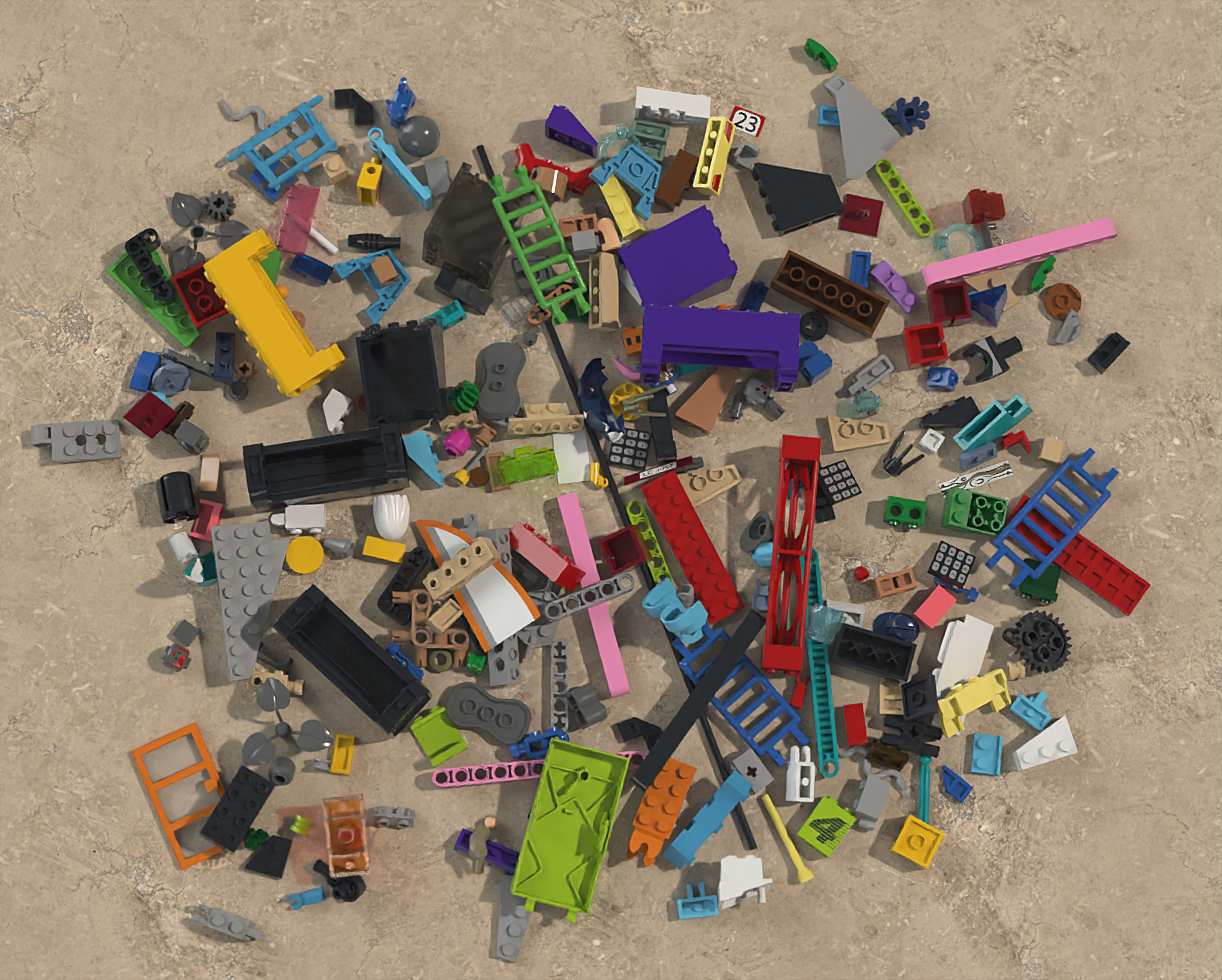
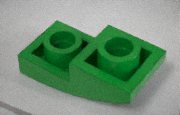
[804,38,838,73]
[1028,255,1056,294]

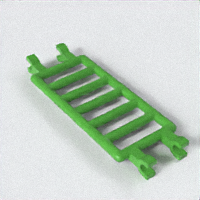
[488,164,592,327]

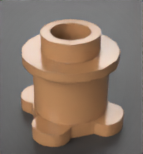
[474,422,498,448]

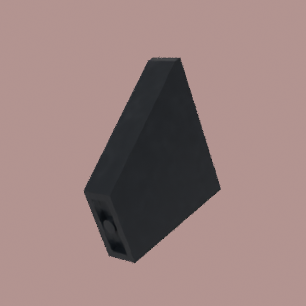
[751,163,844,237]

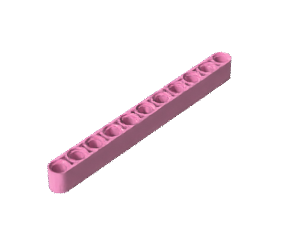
[921,217,1117,288]
[557,492,630,698]
[432,751,646,788]

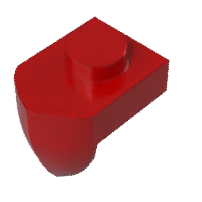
[1000,430,1030,454]

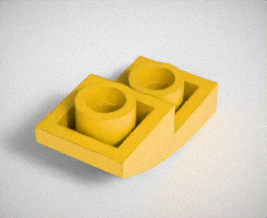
[362,535,406,564]

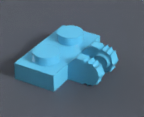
[677,881,719,920]

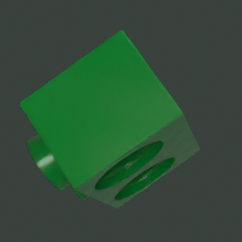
[883,496,926,529]

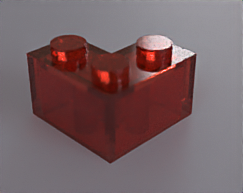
[962,189,1006,225]

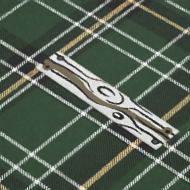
[939,460,1013,498]

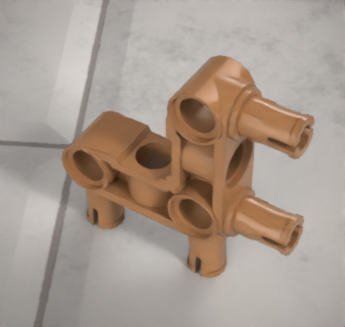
[392,588,469,668]

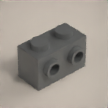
[174,419,209,455]

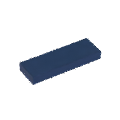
[214,332,235,383]

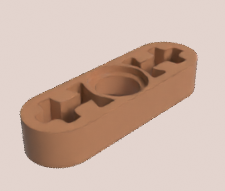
[527,284,573,326]

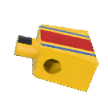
[357,157,383,206]

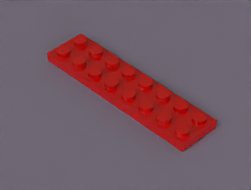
[640,470,745,625]
[1004,494,1151,616]

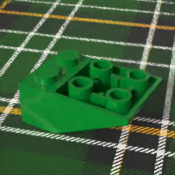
[940,487,1008,537]

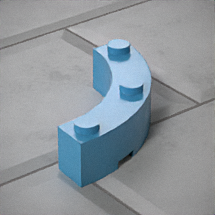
[662,770,753,870]

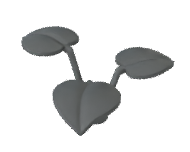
[171,192,252,275]
[242,677,333,766]

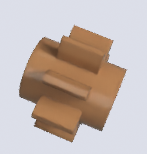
[234,359,258,384]

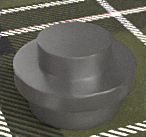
[593,199,611,218]

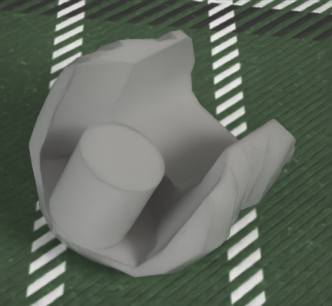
[677,584,694,608]

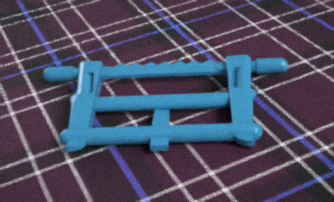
[227,95,338,192]

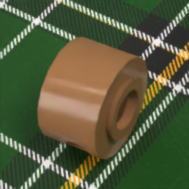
[529,167,569,203]

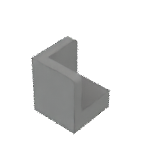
[733,139,760,171]

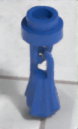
[934,576,979,602]
[385,643,424,681]

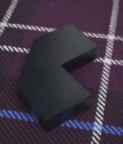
[334,88,374,126]
[617,717,663,752]

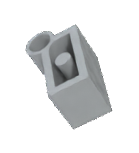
[852,775,891,831]

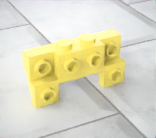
[938,668,1013,738]

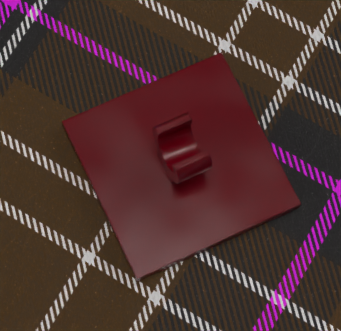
[840,193,884,237]
[123,391,178,439]

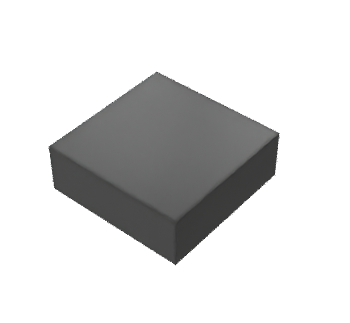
[172,619,200,647]

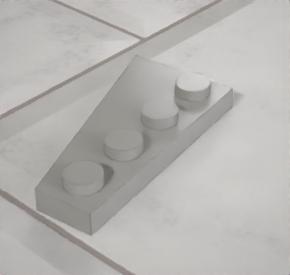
[496,874,531,962]

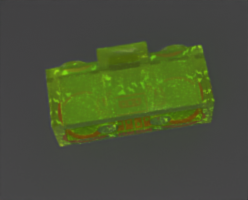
[496,445,559,487]

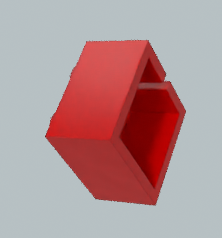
[901,322,949,370]

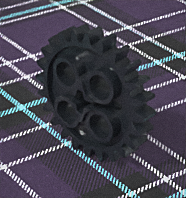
[1011,610,1072,673]

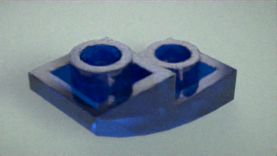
[289,252,334,285]

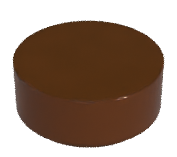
[470,467,489,487]

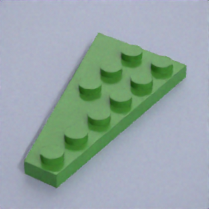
[106,237,201,349]

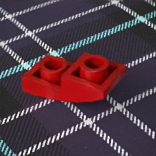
[843,703,868,747]

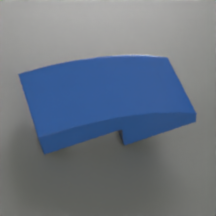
[130,351,162,393]

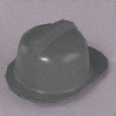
[740,510,775,552]

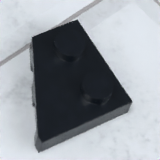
[245,835,293,879]

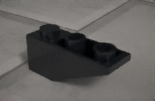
[918,396,980,429]

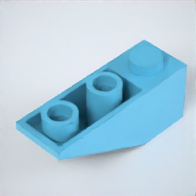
[402,430,445,488]

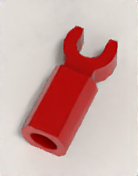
[789,673,810,709]

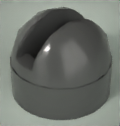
[522,332,538,346]

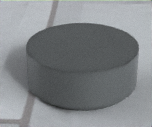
[228,381,248,401]

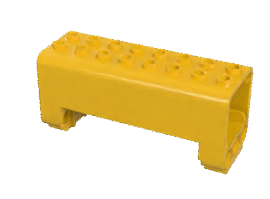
[203,229,350,398]

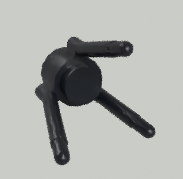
[883,431,924,477]

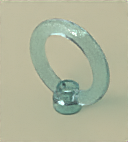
[599,126,643,165]
[934,223,983,260]

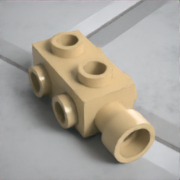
[245,668,305,697]

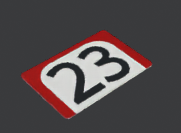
[729,106,766,137]

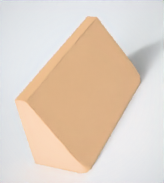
[199,453,223,493]

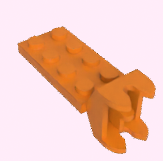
[626,757,697,867]

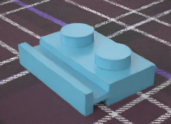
[970,733,1003,776]

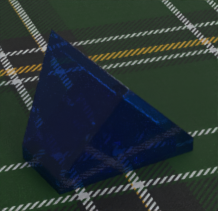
[969,284,1008,328]

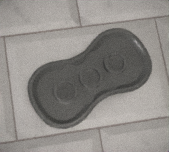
[476,342,526,419]
[446,682,531,744]

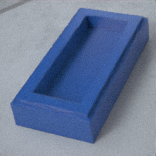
[849,250,871,289]

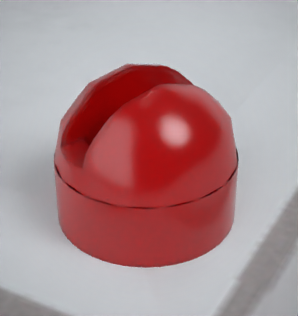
[854,566,870,583]

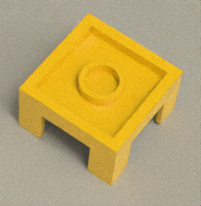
[889,815,945,869]

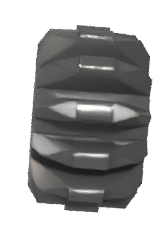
[204,189,236,222]

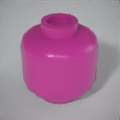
[443,429,472,458]

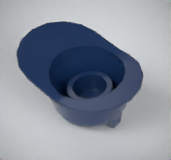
[873,612,920,643]

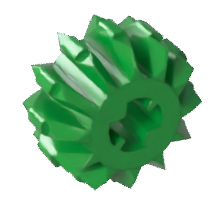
[448,380,480,413]

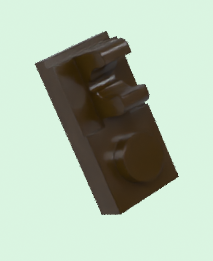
[161,401,195,440]
[865,739,909,772]

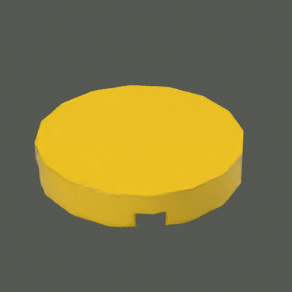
[286,536,325,575]

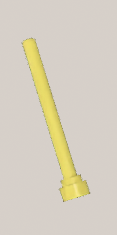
[761,794,814,884]

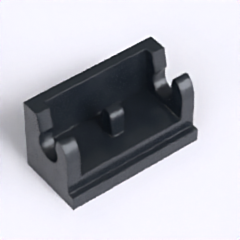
[1086,332,1131,374]

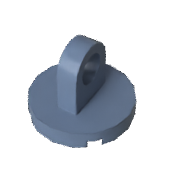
[152,359,191,396]

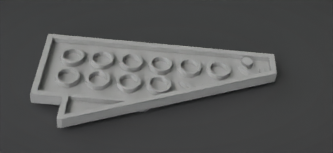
[210,521,290,682]

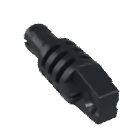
[348,233,401,251]

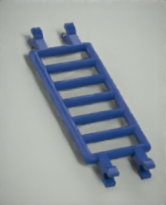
[985,448,1119,590]
[671,623,810,767]

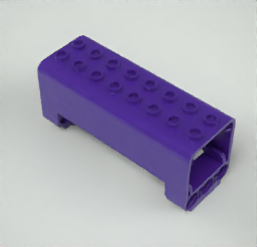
[640,304,800,393]

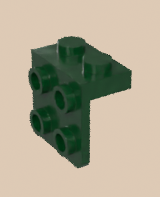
[1015,558,1061,606]

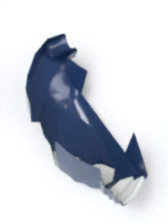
[578,358,625,443]

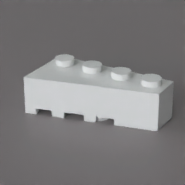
[635,86,711,125]

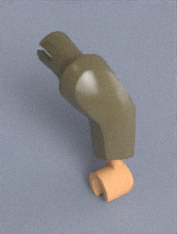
[469,817,499,875]

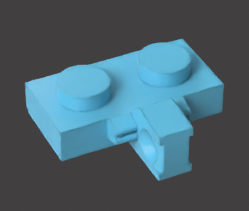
[1009,691,1052,732]

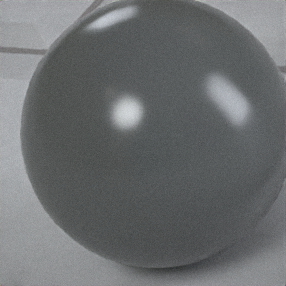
[398,115,440,158]

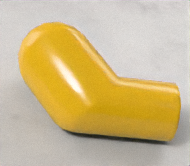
[589,462,608,489]

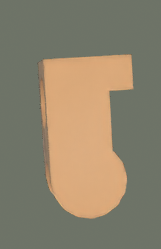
[598,218,621,255]

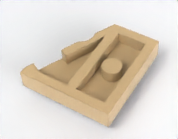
[879,677,904,716]

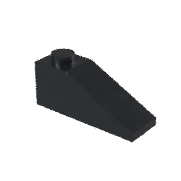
[434,268,493,316]

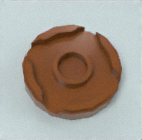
[1043,283,1082,320]

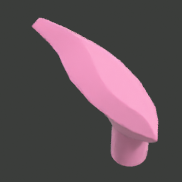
[612,358,640,382]

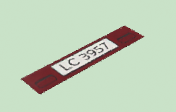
[624,455,693,486]

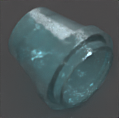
[806,603,847,645]

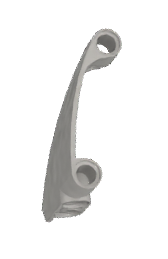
[823,74,901,180]

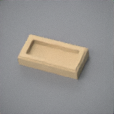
[426,598,463,636]

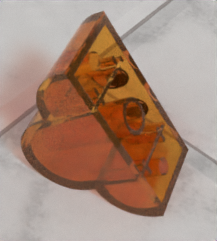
[322,794,371,878]

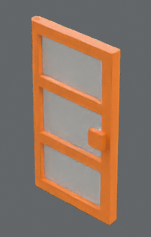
[131,722,246,871]

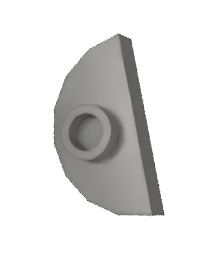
[1053,308,1082,344]

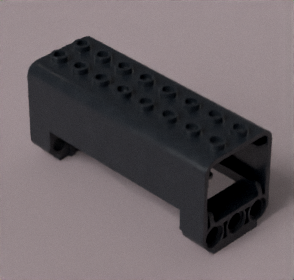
[243,421,410,512]
[273,584,432,739]

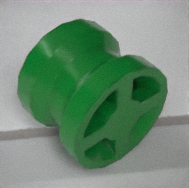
[466,652,487,675]

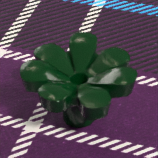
[244,827,269,850]

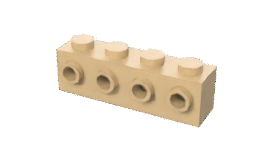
[589,252,619,332]
[422,537,501,602]

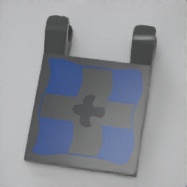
[237,144,299,205]

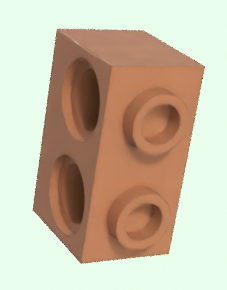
[559,213,599,241]
[872,568,917,600]

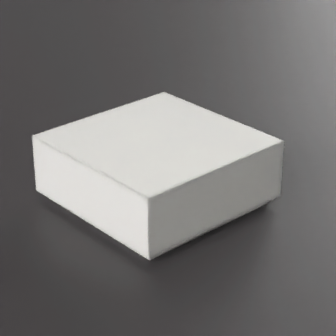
[919,427,945,455]

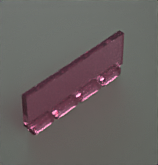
[276,183,320,257]

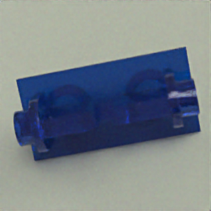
[739,280,769,312]

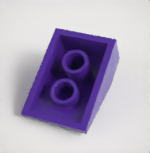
[545,105,598,158]

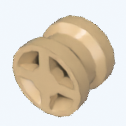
[1006,660,1025,681]

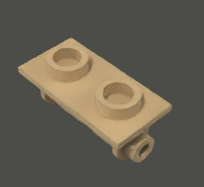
[438,407,479,434]

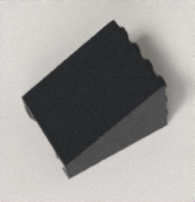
[355,318,448,428]

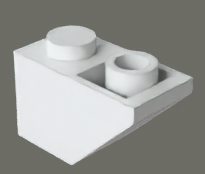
[323,388,354,435]

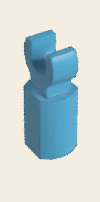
[289,887,326,910]

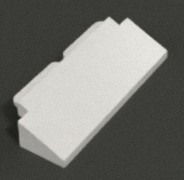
[929,614,994,736]

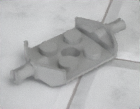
[517,578,560,660]

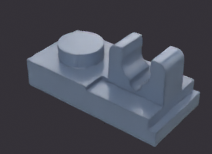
[959,441,997,472]

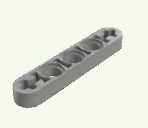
[551,639,569,732]

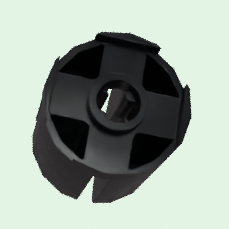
[156,471,200,524]

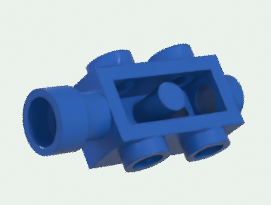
[510,726,570,760]

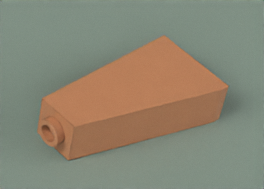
[674,366,739,435]

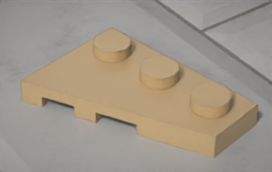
[961,270,1020,313]
[826,415,891,453]
[677,464,743,509]

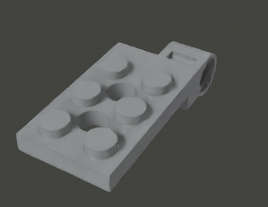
[31,419,121,463]

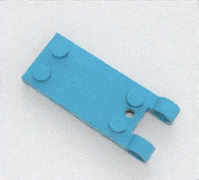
[368,127,433,212]

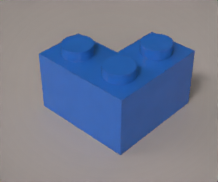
[798,340,833,387]

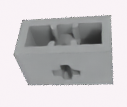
[571,230,600,261]
[731,748,774,795]

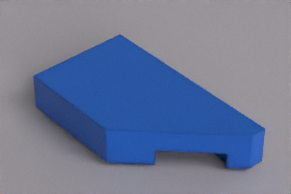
[942,765,973,803]

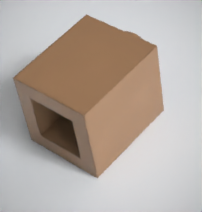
[371,255,399,288]

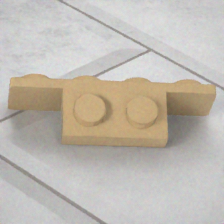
[507,403,584,435]

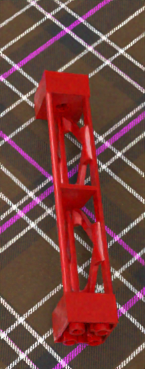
[760,434,822,676]

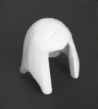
[373,494,410,541]

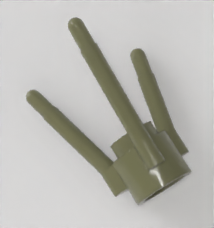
[623,384,667,417]

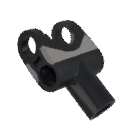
[962,335,1023,383]

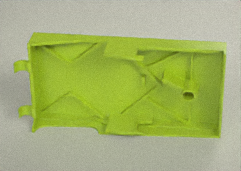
[510,737,630,923]

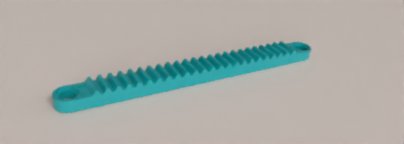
[799,547,839,778]

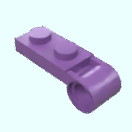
[869,260,922,314]

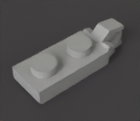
[846,354,896,397]

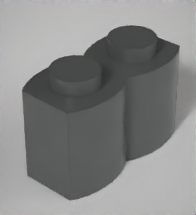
[565,683,607,730]

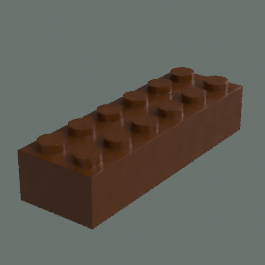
[770,250,890,339]

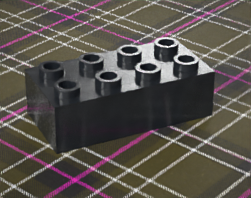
[830,622,917,684]
[199,765,276,856]

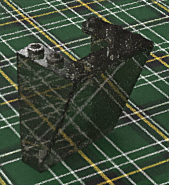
[422,162,532,290]

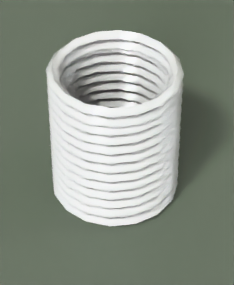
[169,532,198,563]

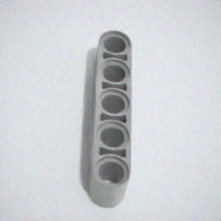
[545,573,635,622]

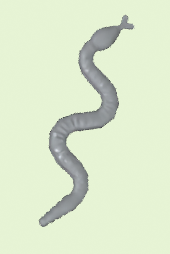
[221,99,307,146]
[837,744,909,799]

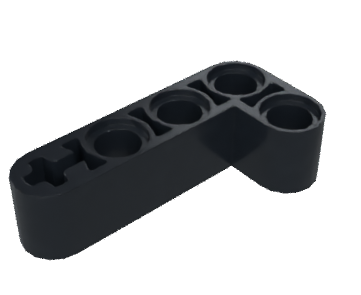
[125,228,175,306]
[647,389,677,464]
[377,547,429,625]

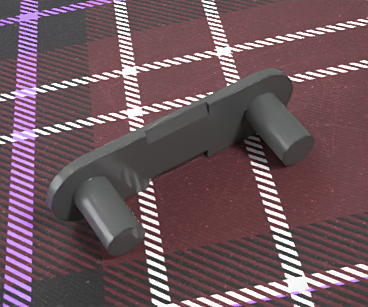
[980,221,997,249]
[256,642,293,674]

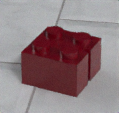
[925,281,972,327]
[598,524,653,576]

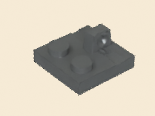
[511,255,556,295]

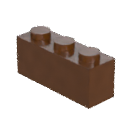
[654,148,699,212]

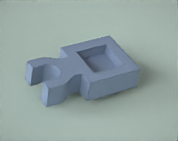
[752,578,770,613]

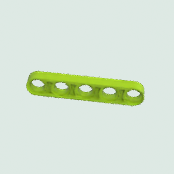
[874,159,933,239]
[626,500,672,586]

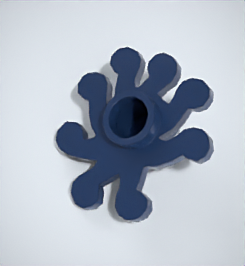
[884,96,930,136]

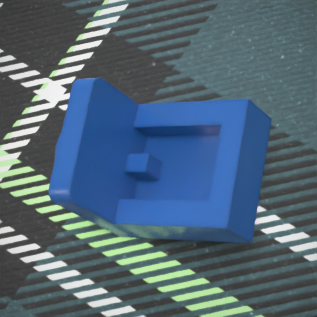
[926,367,958,391]

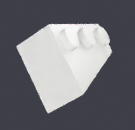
[1012,715,1078,772]

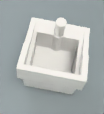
[717,855,773,910]

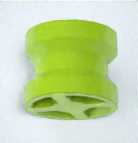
[289,814,314,837]

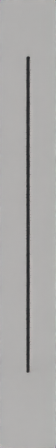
[476,145,758,851]

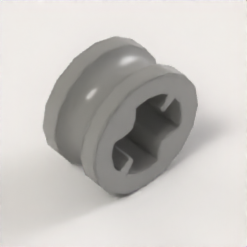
[312,758,331,771]

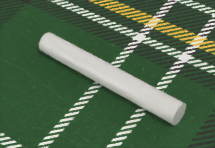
[292,215,339,255]

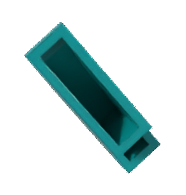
[953,394,1033,452]

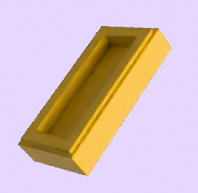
[330,733,356,775]

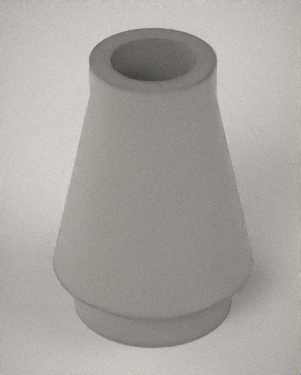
[324,536,354,558]

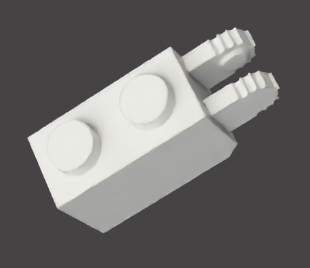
[270,504,326,534]
[786,746,815,802]

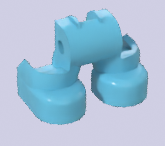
[642,577,708,644]

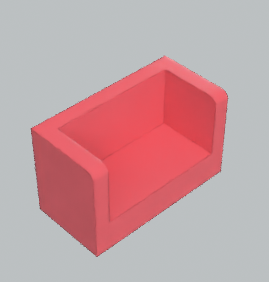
[189,499,225,544]
[912,585,956,631]

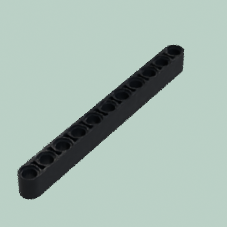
[629,609,766,792]

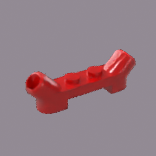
[515,143,596,195]

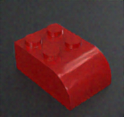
[171,262,229,329]

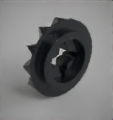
[800,312,828,342]

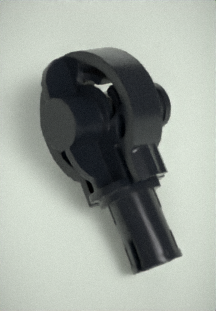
[313,859,366,902]

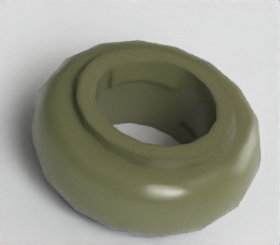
[429,648,453,672]

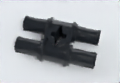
[880,714,943,758]

